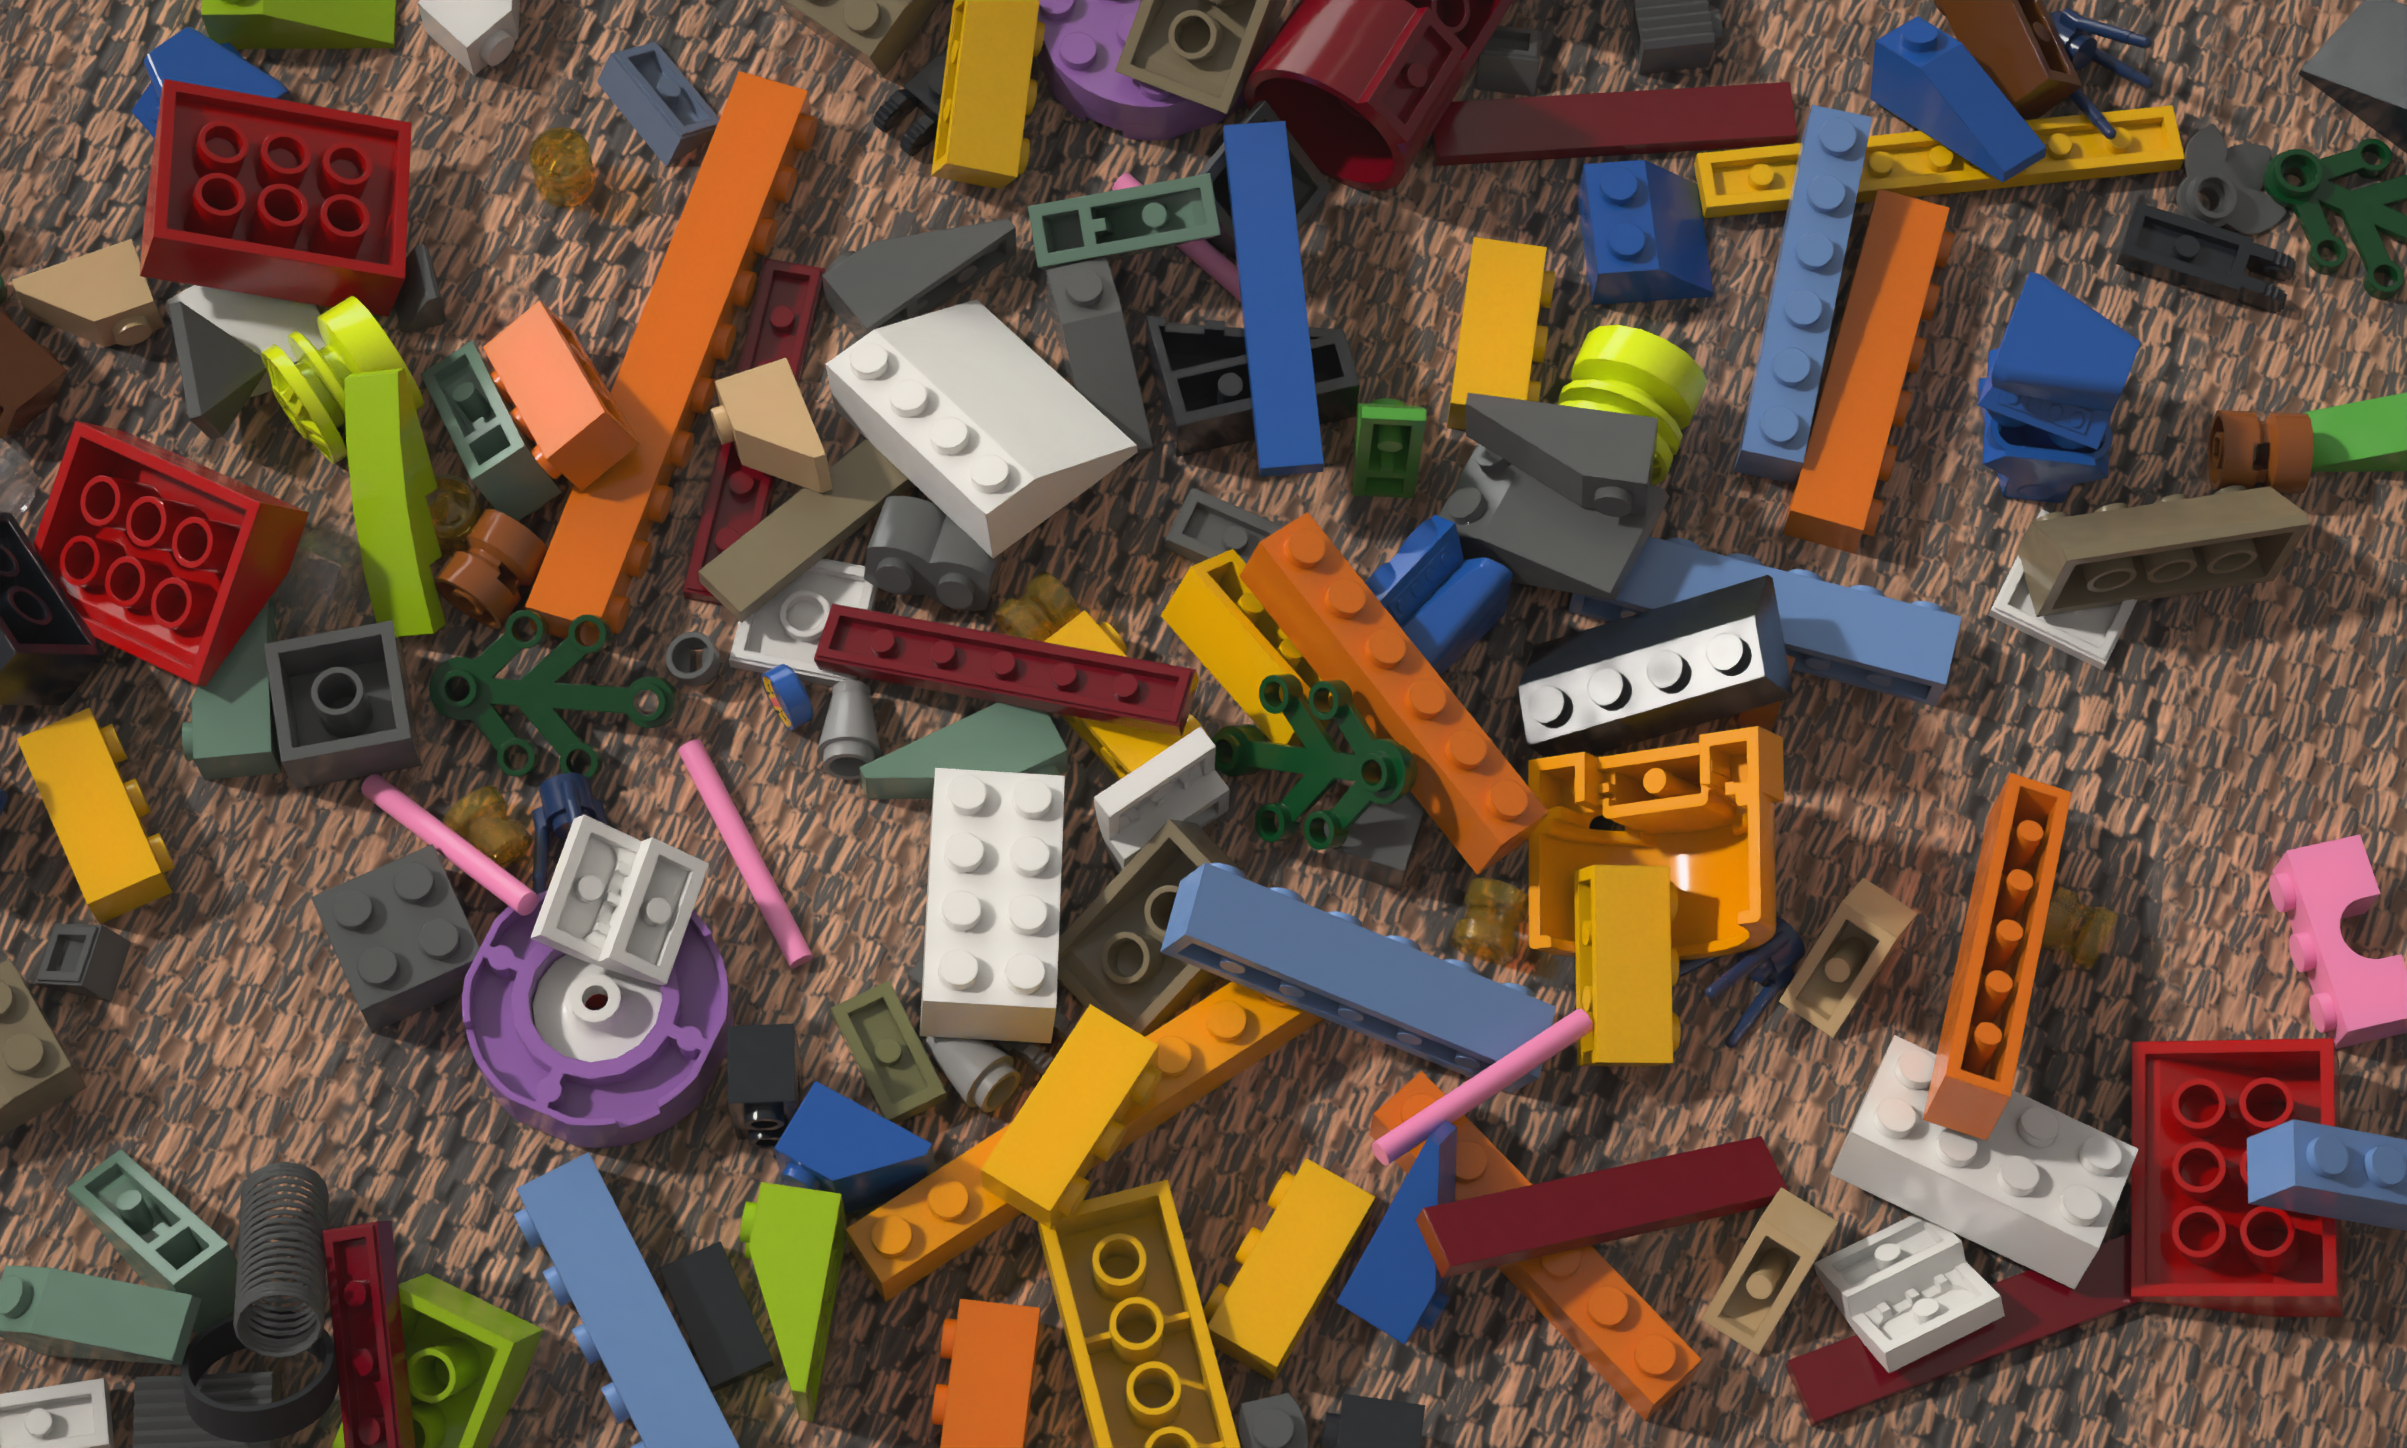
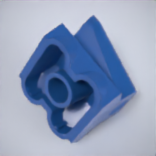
[131,27,291,141]
[1977,271,2141,450]
[1977,348,2113,503]
[1365,515,1513,676]

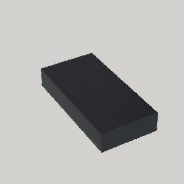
[659,1241,774,1393]

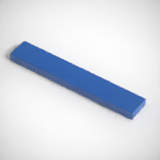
[1223,121,1324,477]

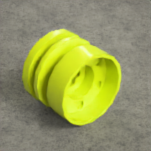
[261,296,425,464]
[1558,325,1707,485]

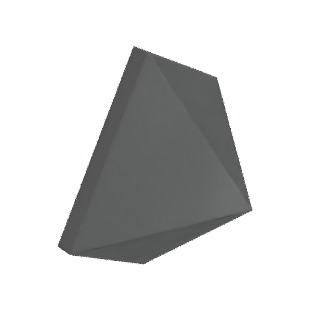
[169,301,267,440]

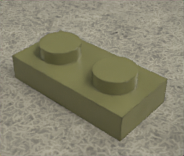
[830,980,947,1124]

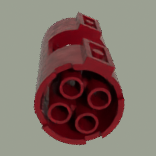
[1244,0,1514,191]

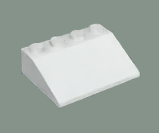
[826,299,1138,558]

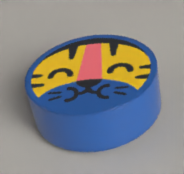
[761,664,813,730]

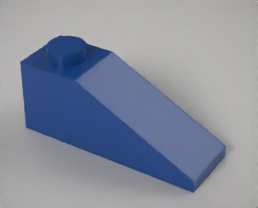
[1870,16,2046,182]
[1336,1120,1457,1345]

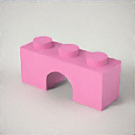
[2269,834,2407,1049]

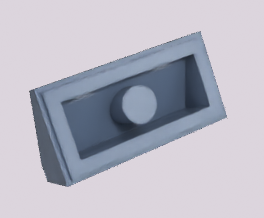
[597,42,719,166]

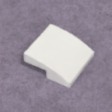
[165,285,326,397]
[1094,726,1230,873]
[530,814,709,986]
[1814,1214,2005,1373]

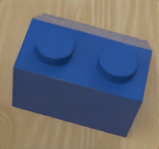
[1577,160,1713,305]
[774,1081,936,1214]

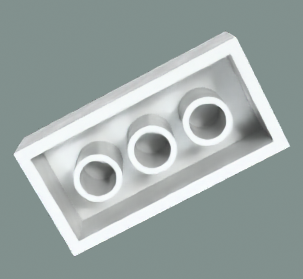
[920,768,1065,1043]
[1830,1035,2138,1290]

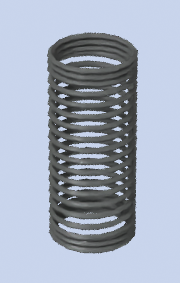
[233,1162,329,1358]

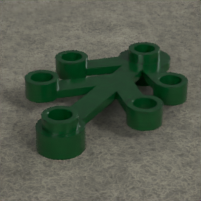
[2263,138,2407,300]
[429,610,679,780]
[1212,674,1417,850]

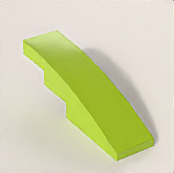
[344,368,446,637]

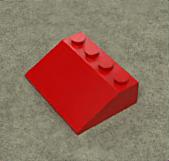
[140,79,412,317]
[33,421,309,686]
[2131,1038,2343,1317]

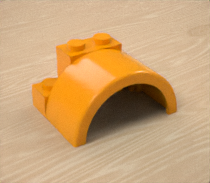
[1528,726,1784,961]

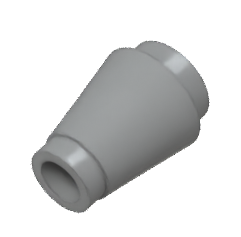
[817,680,881,780]
[924,1036,1021,1113]

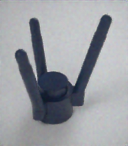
[2049,8,2154,140]
[532,773,609,895]
[1678,916,1805,1048]

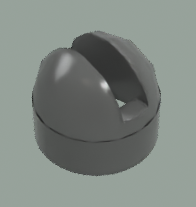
[666,631,721,687]

